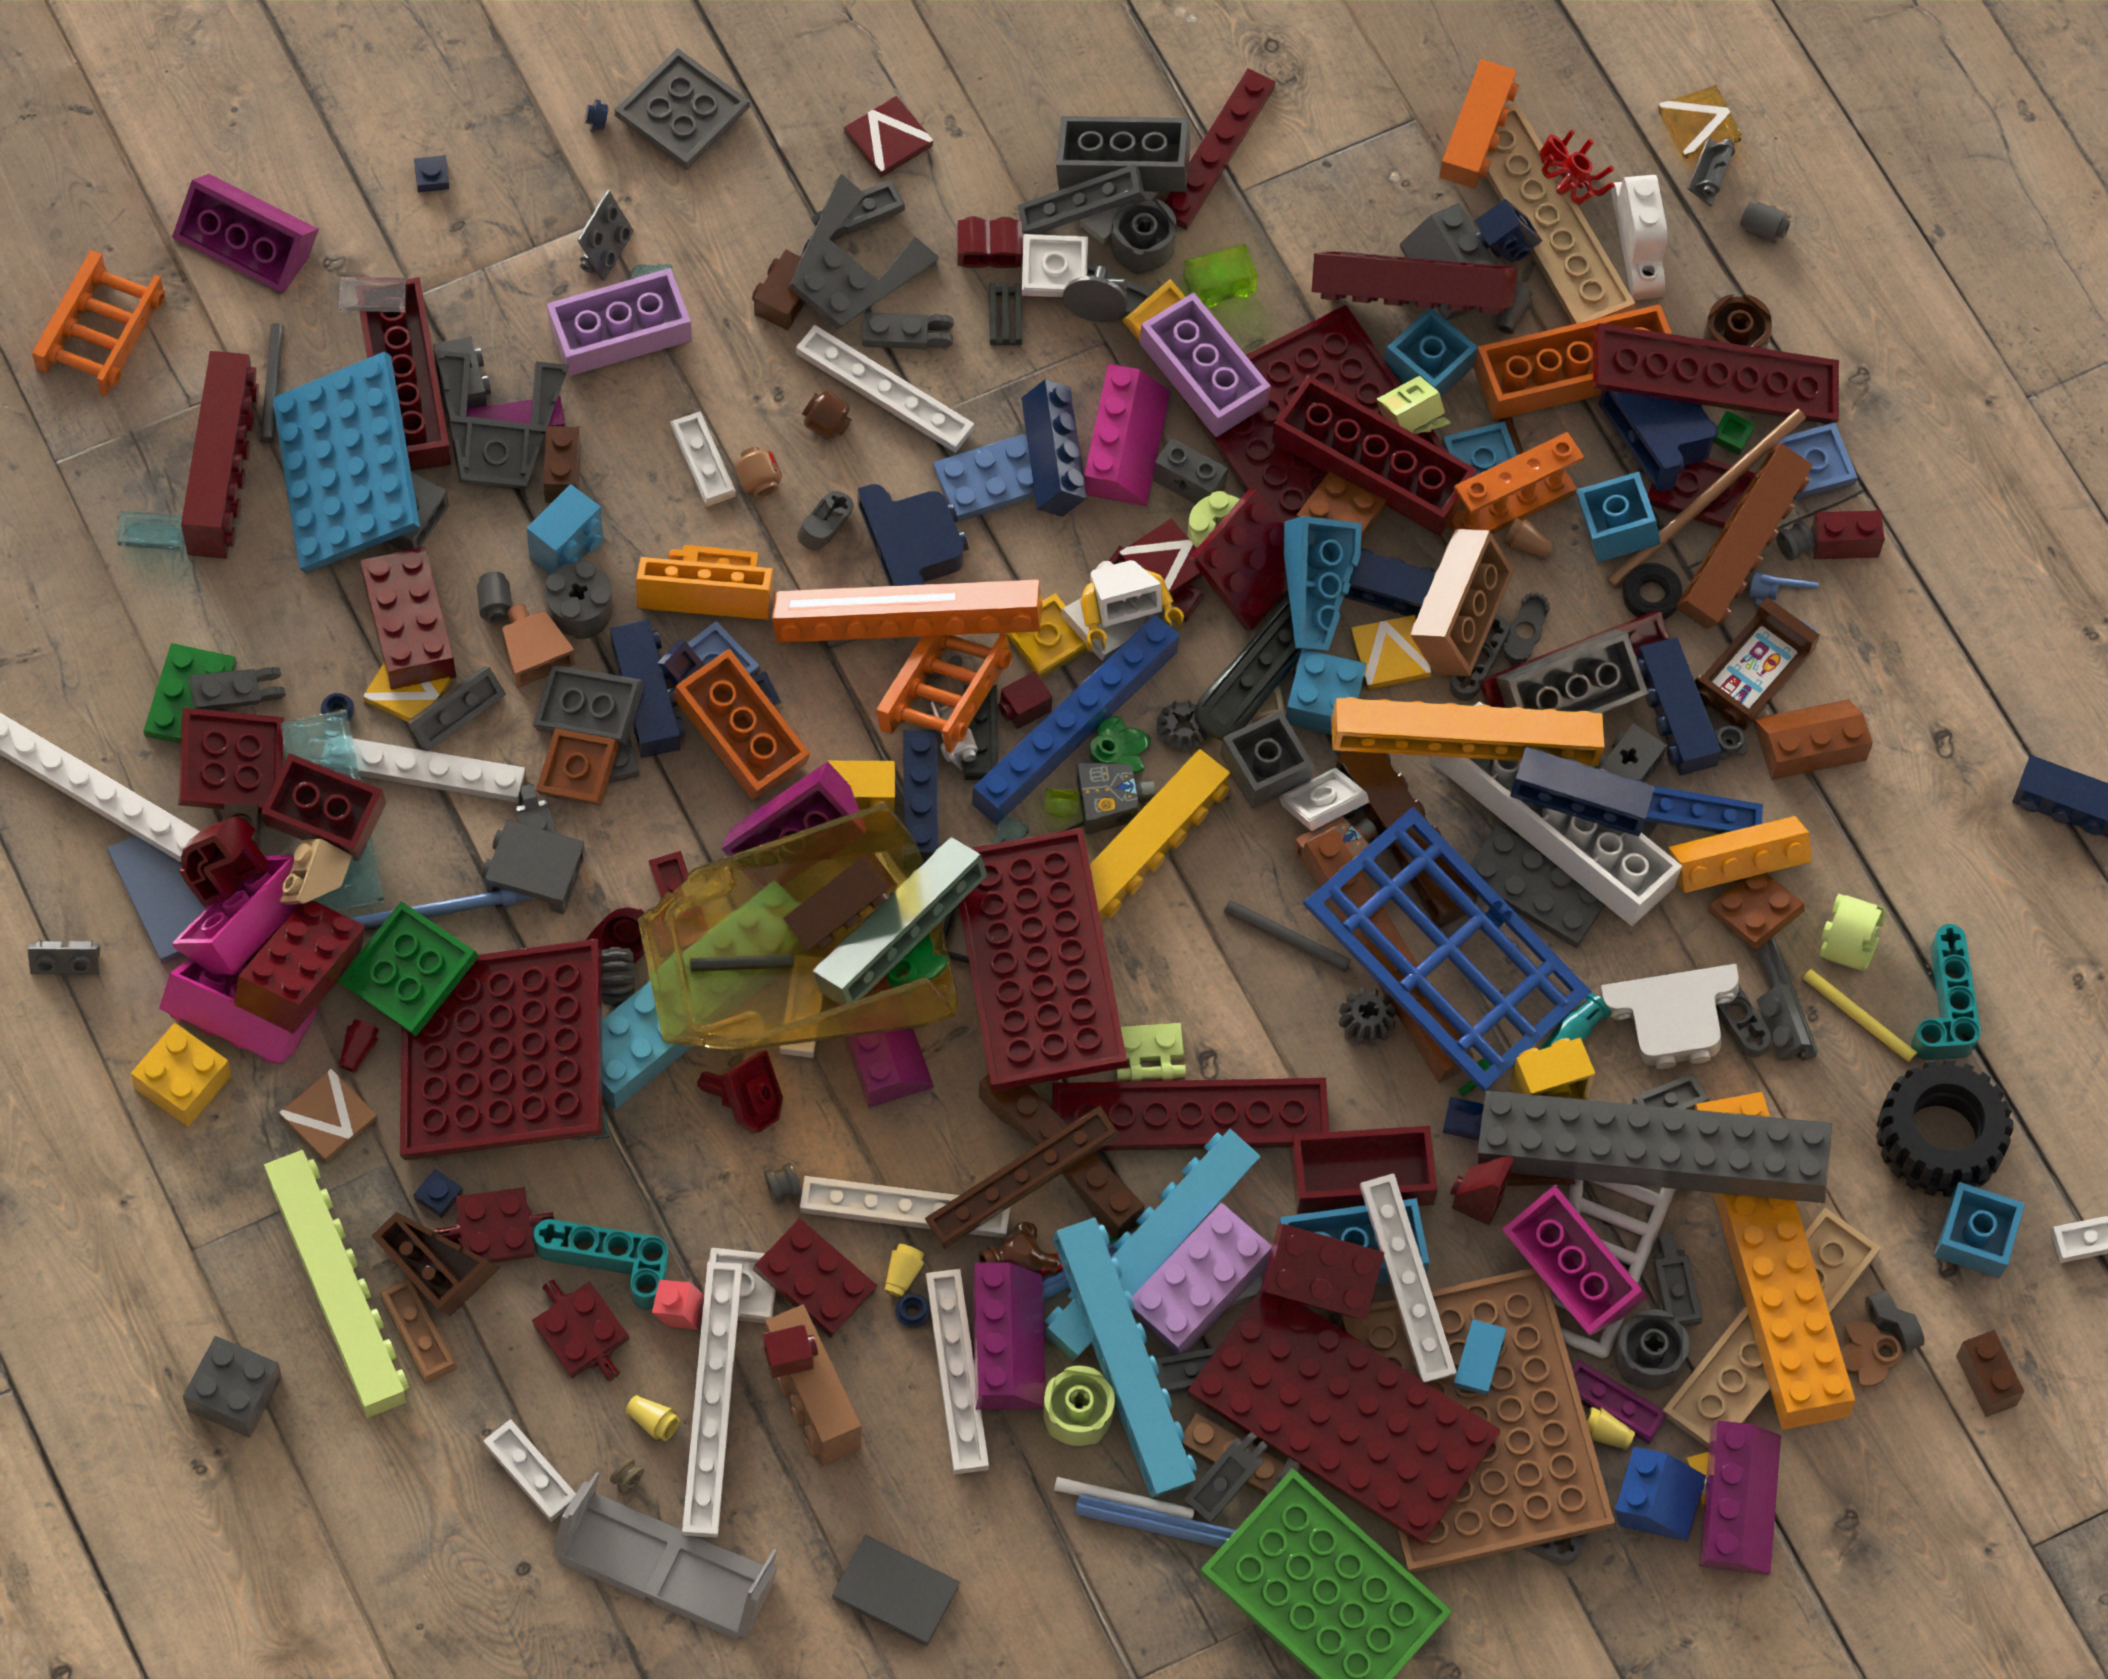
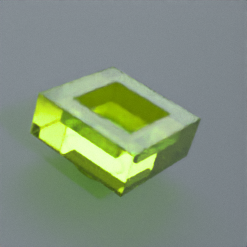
[1044,788,1079,817]

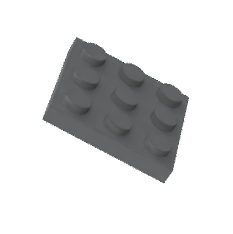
[614,48,750,169]

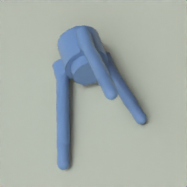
[1749,571,1819,632]

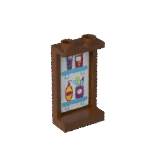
[1695,597,1820,731]

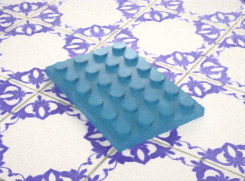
[273,351,420,573]

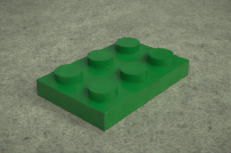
[143,643,237,744]

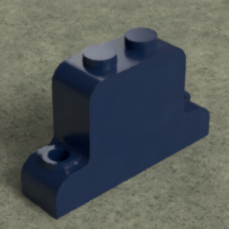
[1598,390,1718,492]
[857,484,969,586]

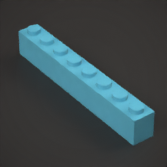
[1044,1129,1261,1362]
[1051,1217,1197,1499]

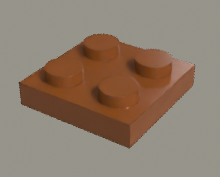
[1296,471,1386,539]
[536,728,620,806]
[1708,873,1805,950]

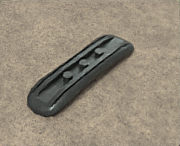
[1194,595,1306,741]

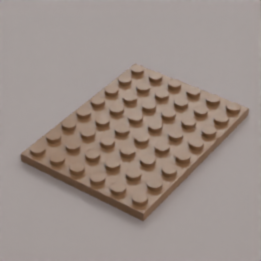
[1340,1268,1615,1574]

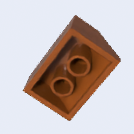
[1753,699,1873,780]

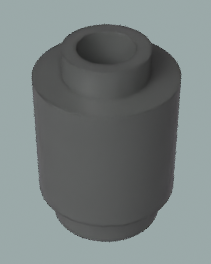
[1740,202,1790,242]
[477,572,512,623]

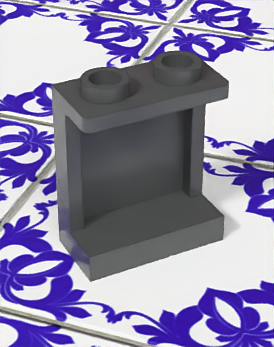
[482,820,585,914]

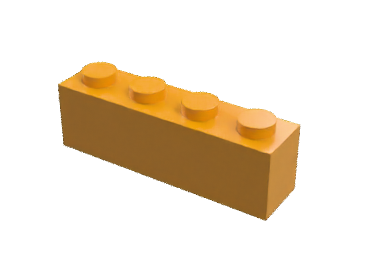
[636,557,773,620]
[1668,816,1812,893]

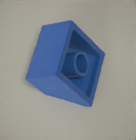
[1615,1446,1706,1542]

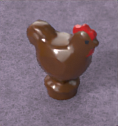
[979,1221,1063,1275]

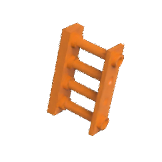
[32,249,165,396]
[1448,432,1584,535]
[876,633,1012,753]

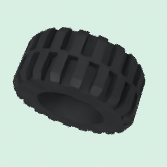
[1876,1059,2013,1197]

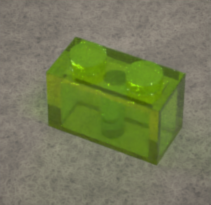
[1183,243,1258,307]

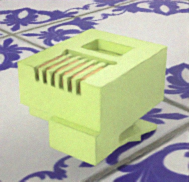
[1377,376,1451,434]

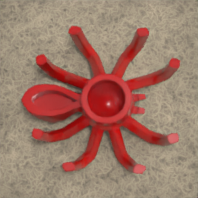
[1539,129,1615,205]

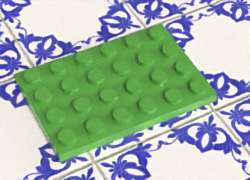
[1199,1468,1452,1679]

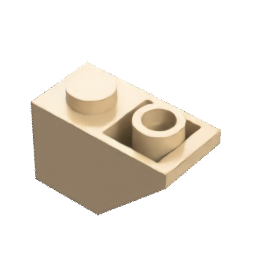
[280,839,352,905]

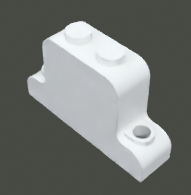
[1611,175,1668,300]
[1601,964,1739,1069]

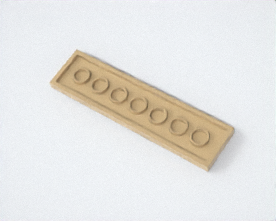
[1486,103,1636,324]
[1662,1208,1881,1449]

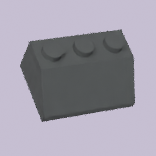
[1399,203,1497,321]

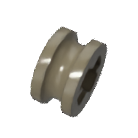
[610,1457,645,1493]

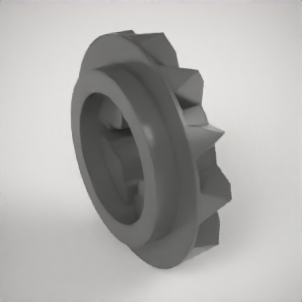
[1157,700,1208,750]

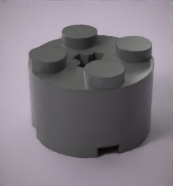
[1111,197,1176,274]
[545,560,613,639]
[1615,1309,1690,1389]

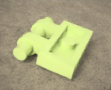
[1117,1023,1186,1082]

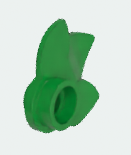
[1089,716,1151,774]
[886,934,948,991]

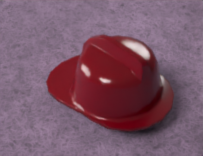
[586,907,656,964]

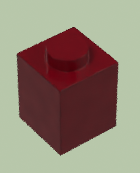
[998,671,1052,729]
[763,1324,818,1379]

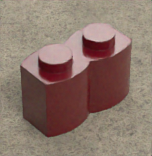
[957,216,1023,268]

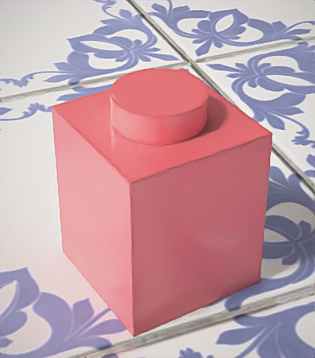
[652,1280,704,1330]

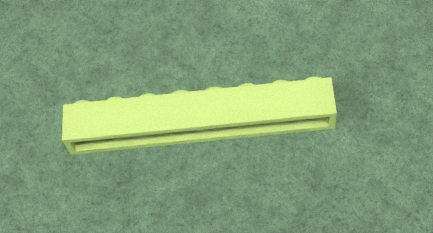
[264,1150,409,1418]

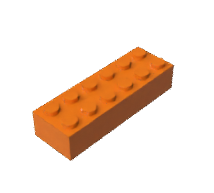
[1473,304,1672,421]

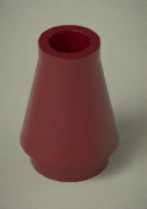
[337,1019,379,1073]

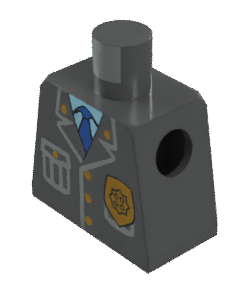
[1076,763,1156,835]

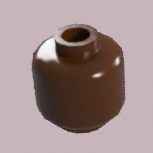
[801,391,852,440]

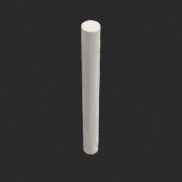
[1054,1477,1195,1520]

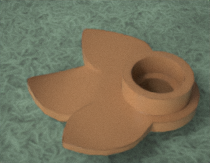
[1840,1321,1903,1386]

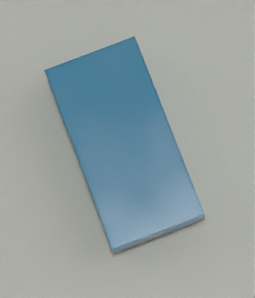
[1454,1319,1506,1396]

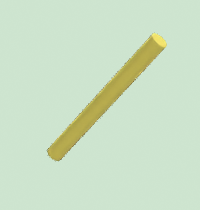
[1803,969,1918,1063]

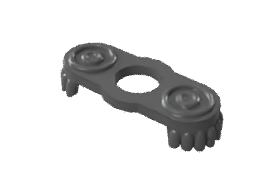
[1503,592,1550,664]

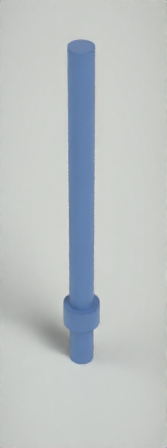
[351,888,534,929]

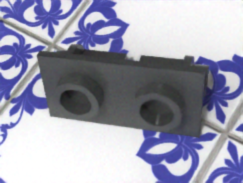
[1687,137,1736,206]
[27,940,100,975]

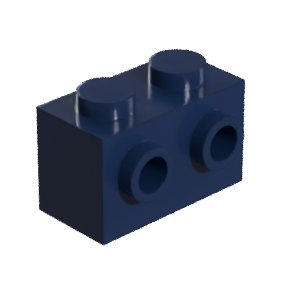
[1474,198,1542,263]

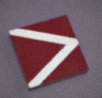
[844,96,933,177]
[1119,518,1203,596]

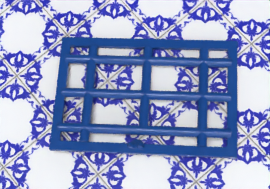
[1303,807,1592,1092]

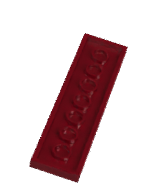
[1593,323,1839,424]
[1052,1078,1329,1151]

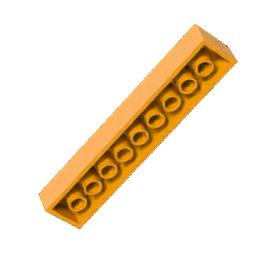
[1695,1092,1855,1430]

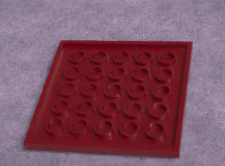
[1180,305,1449,526]
[400,939,602,1160]

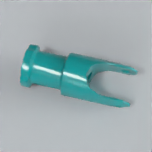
[1541,993,1611,1050]

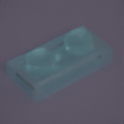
[116,511,185,551]

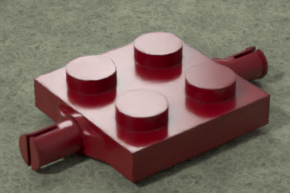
[435,1187,554,1263]
[532,1279,630,1381]

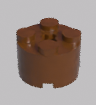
[1703,294,1772,349]

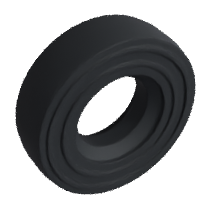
[1623,563,1682,620]

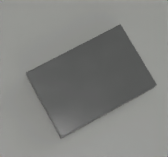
[533,664,645,746]
[832,1535,960,1646]

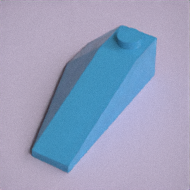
[1284,516,1362,651]

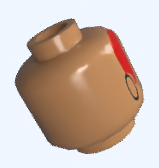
[734,447,782,498]

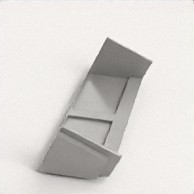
[553,1472,778,1640]

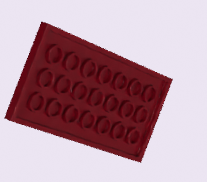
[959,827,1128,1092]
[1187,1288,1501,1546]

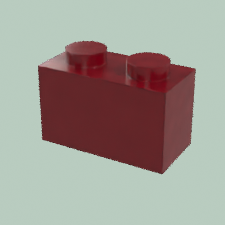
[1811,510,1885,560]

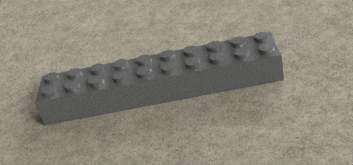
[1477,1090,1832,1203]

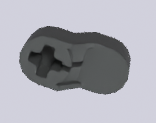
[797,491,854,550]
[1865,1290,1924,1352]

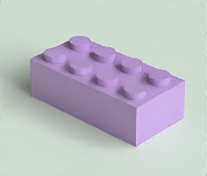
[547,268,692,377]
[1139,292,1271,437]
[1131,1202,1272,1354]

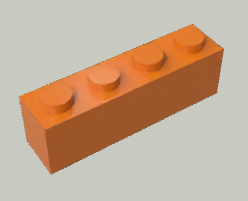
[1439,59,1520,189]

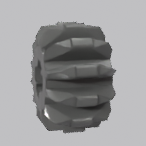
[602,947,635,1006]
[1339,987,1396,1047]

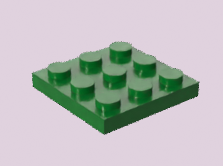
[338,901,479,1037]

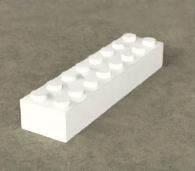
[1430,701,1682,926]

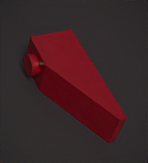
[1450,1156,1514,1226]

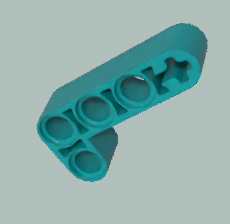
[1911,924,1981,1060]
[534,1219,669,1310]

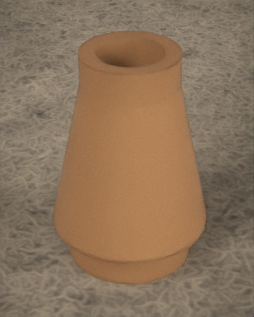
[1504,517,1555,559]

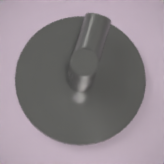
[1063,266,1127,322]

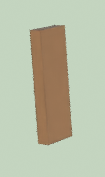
[379,1278,457,1384]

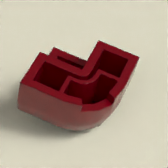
[179,817,270,907]

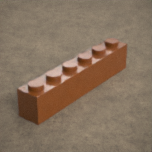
[1676,443,1813,629]

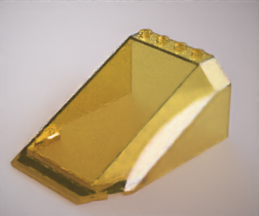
[638,802,959,1051]

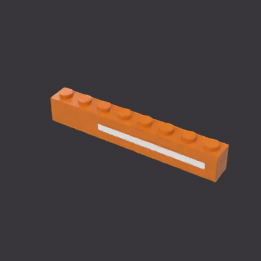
[772,580,1043,643]

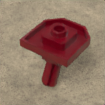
[697,1050,783,1134]

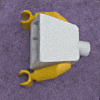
[1081,560,1184,652]

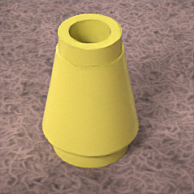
[884,1244,924,1298]
[626,1395,680,1441]
[1586,1407,1635,1450]

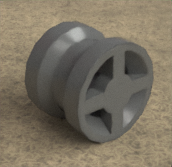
[1776,521,1816,561]
[764,1162,802,1204]

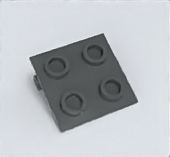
[577,190,634,281]

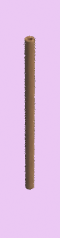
[1606,409,1806,588]

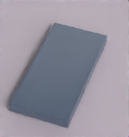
[107,836,208,964]

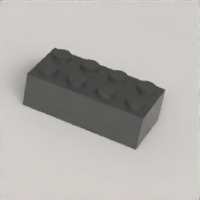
[1056,116,1191,192]
[1495,629,1648,713]

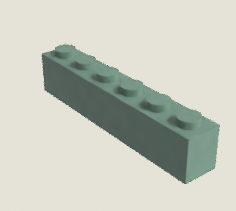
[813,837,987,1010]

